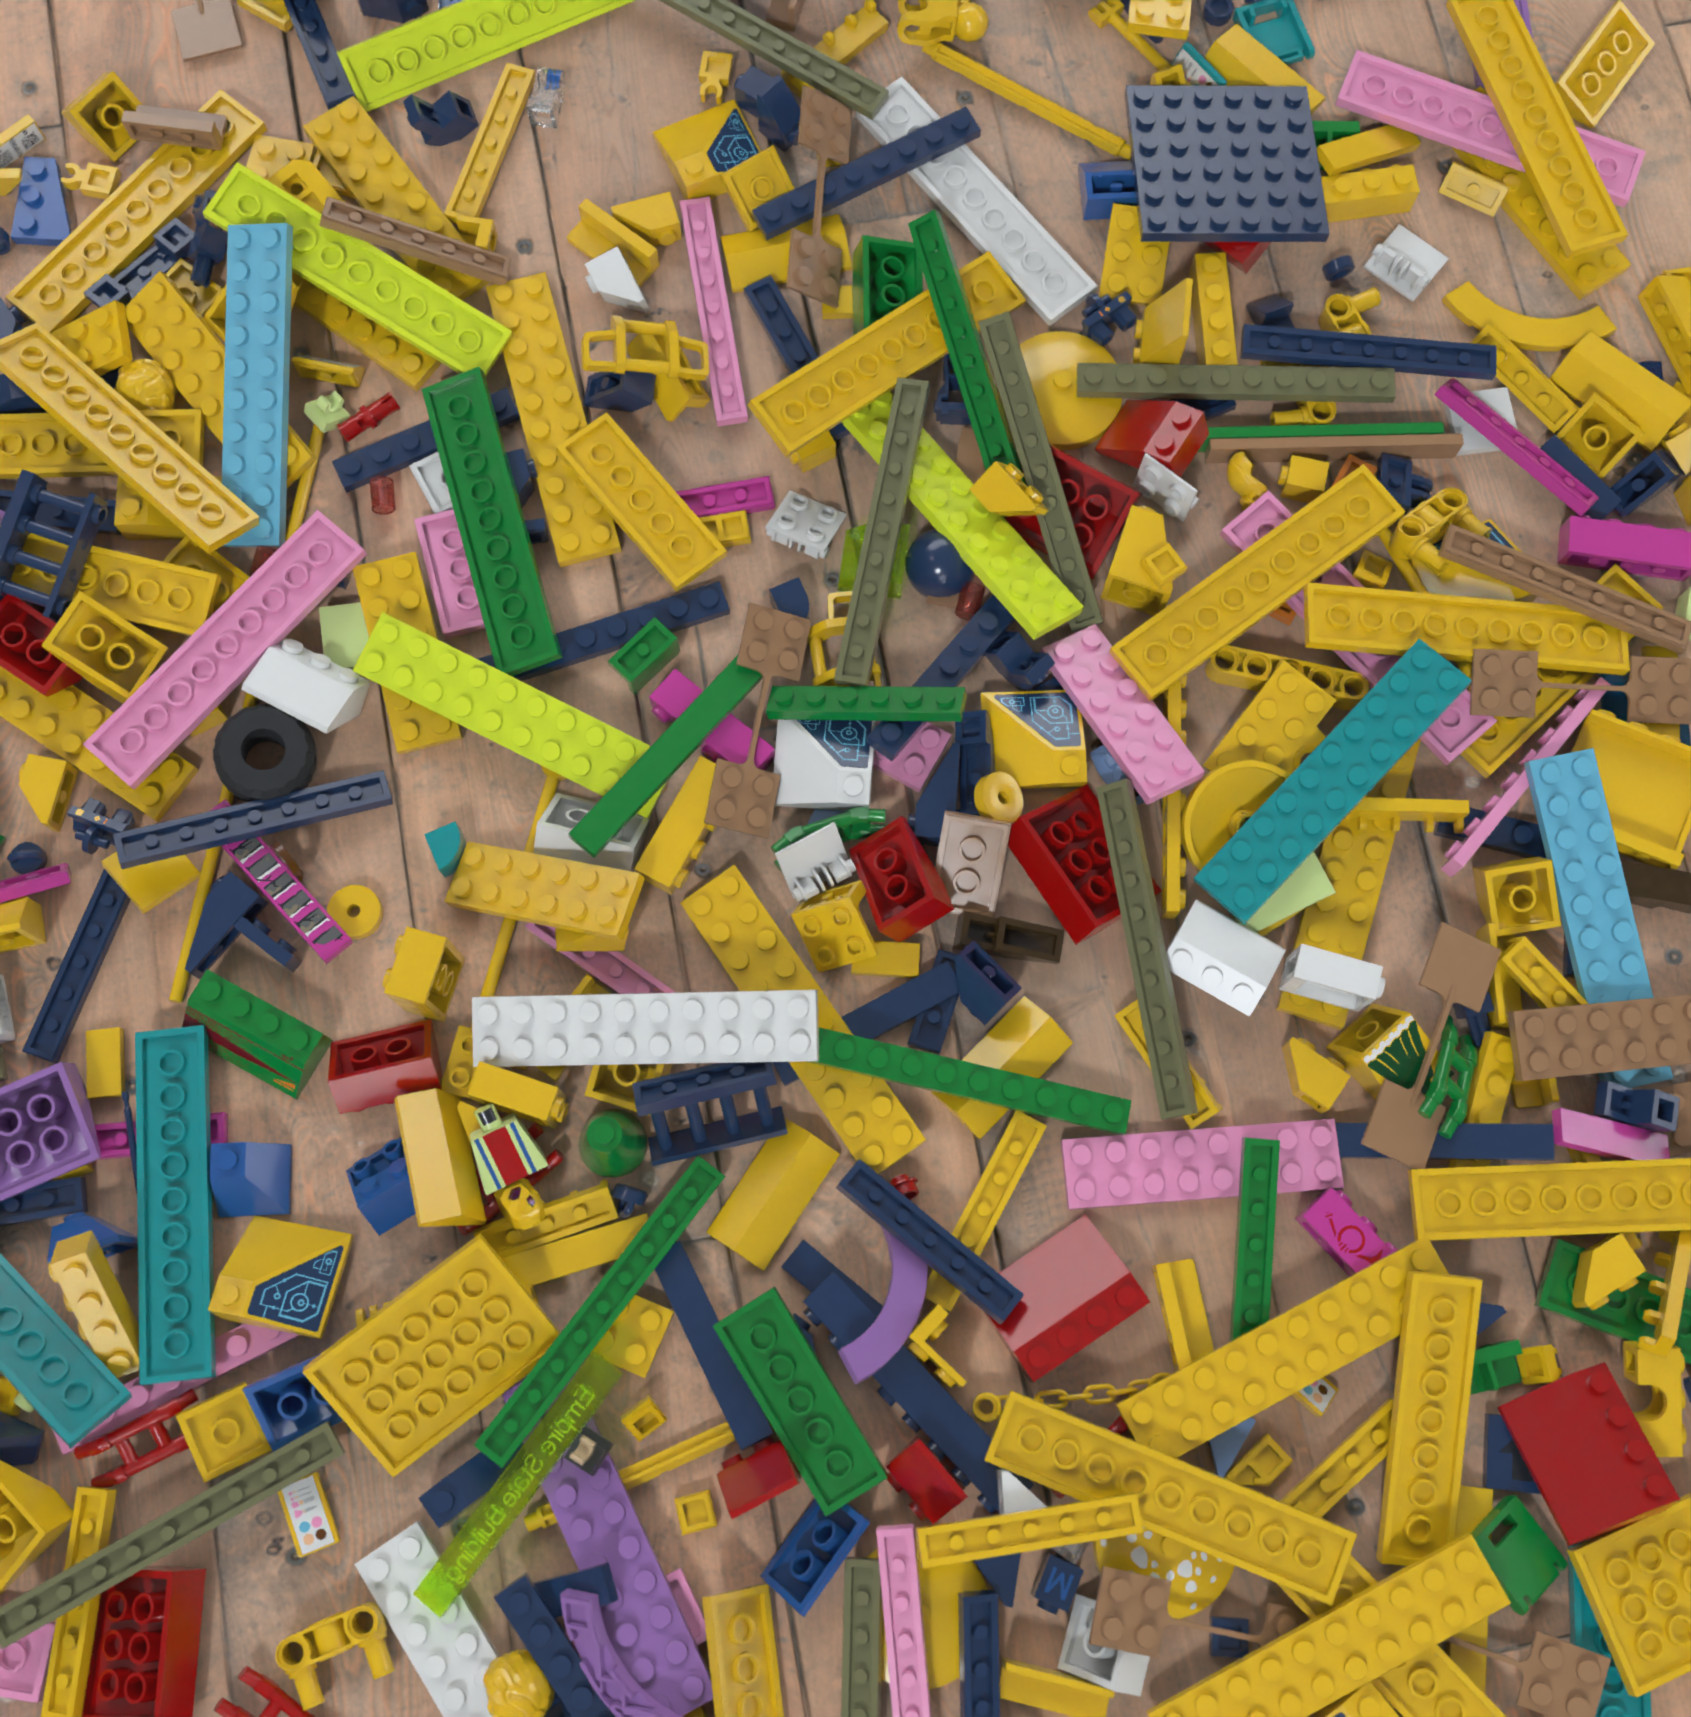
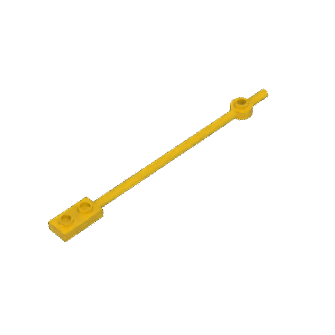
[442,765,567,1101]

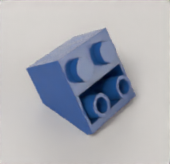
[1078,161,1137,220]
[346,1137,416,1236]

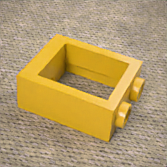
[467,1061,569,1129]

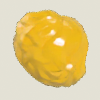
[114,358,176,411]
[483,1649,555,1717]

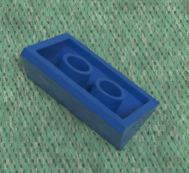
[243,1354,344,1452]
[760,1499,870,1617]

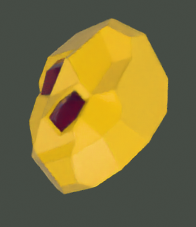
[494,1178,545,1230]

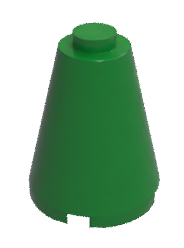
[579,1109,647,1178]

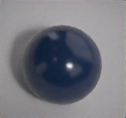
[905,529,975,597]

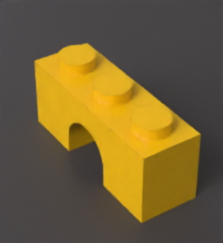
[1623,1341,1687,1457]

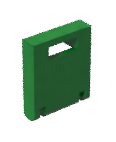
[1470,1495,1568,1615]

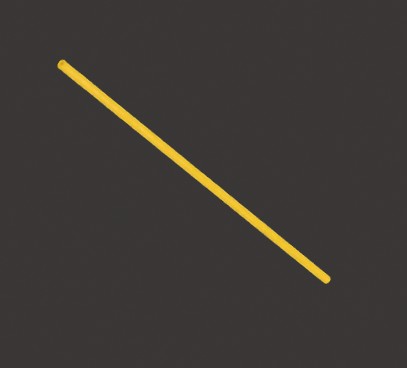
[169,424,325,1003]

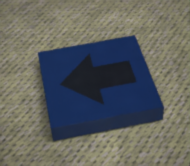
[1482,1414,1541,1494]

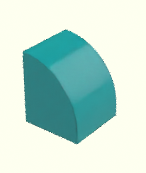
[424,821,466,878]

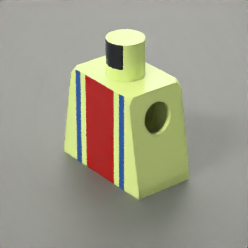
[469,1103,548,1195]

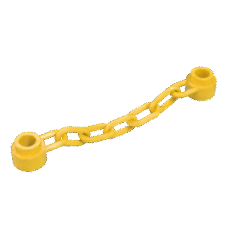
[972,1372,1169,1422]

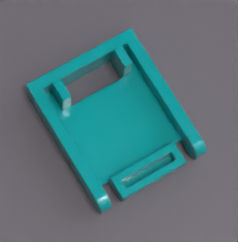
[1232,0,1315,65]

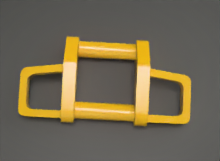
[581,315,709,381]
[807,590,882,686]

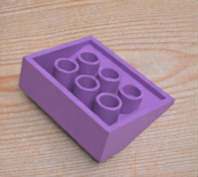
[0,1062,102,1202]

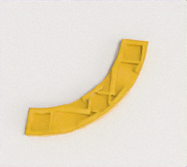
[1441,281,1617,352]

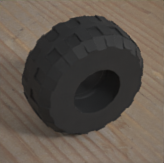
[213,704,317,802]

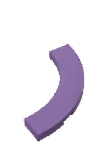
[838,1226,928,1385]
[560,1588,683,1717]

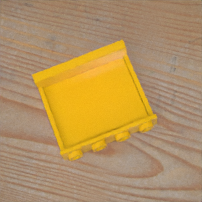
[1570,709,1691,870]

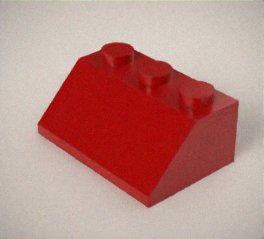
[0,594,83,697]
[328,1019,442,1114]

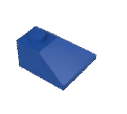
[210,1142,292,1218]
[47,1212,138,1263]

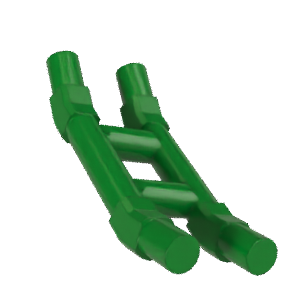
[770,807,887,872]
[1417,1015,1478,1139]

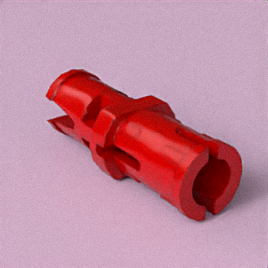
[336,392,400,443]

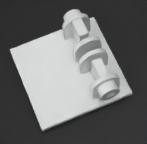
[1363,224,1449,302]
[1133,453,1199,522]
[765,490,847,560]
[775,822,856,902]

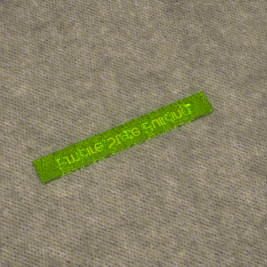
[413,1351,623,1618]

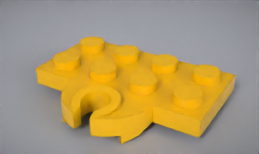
[1202,660,1337,775]

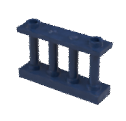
[0,469,108,622]
[632,1062,788,1166]

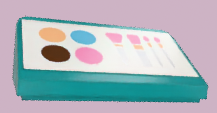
[1171,41,1227,86]

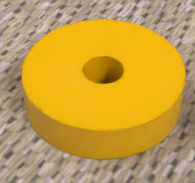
[974,772,1023,823]
[327,885,383,940]

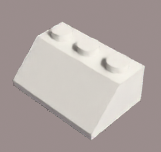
[241,638,370,734]
[533,793,652,872]
[1166,899,1286,1016]

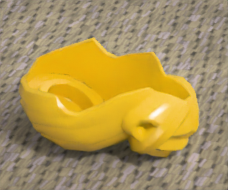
[1227,451,1268,512]

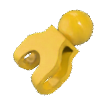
[897,0,989,47]

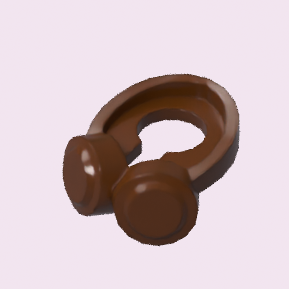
[269,840,304,883]

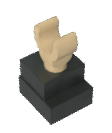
[564,1426,614,1476]

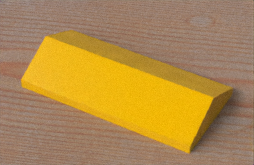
[1555,0,1655,129]
[1204,24,1326,115]
[720,214,852,293]
[1550,331,1691,453]
[930,996,1073,1140]
[394,1088,486,1227]
[706,1117,840,1271]

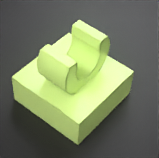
[304,391,351,433]

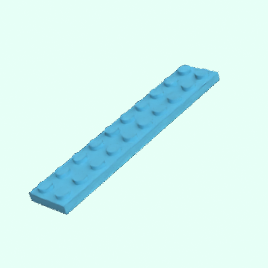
[222,223,293,547]
[1524,748,1673,1088]

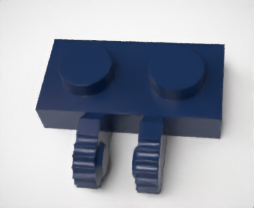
[1377,452,1433,515]

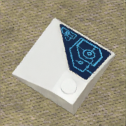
[773,720,877,811]

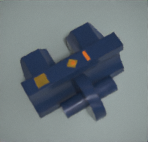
[1079,291,1137,347]
[67,798,135,854]

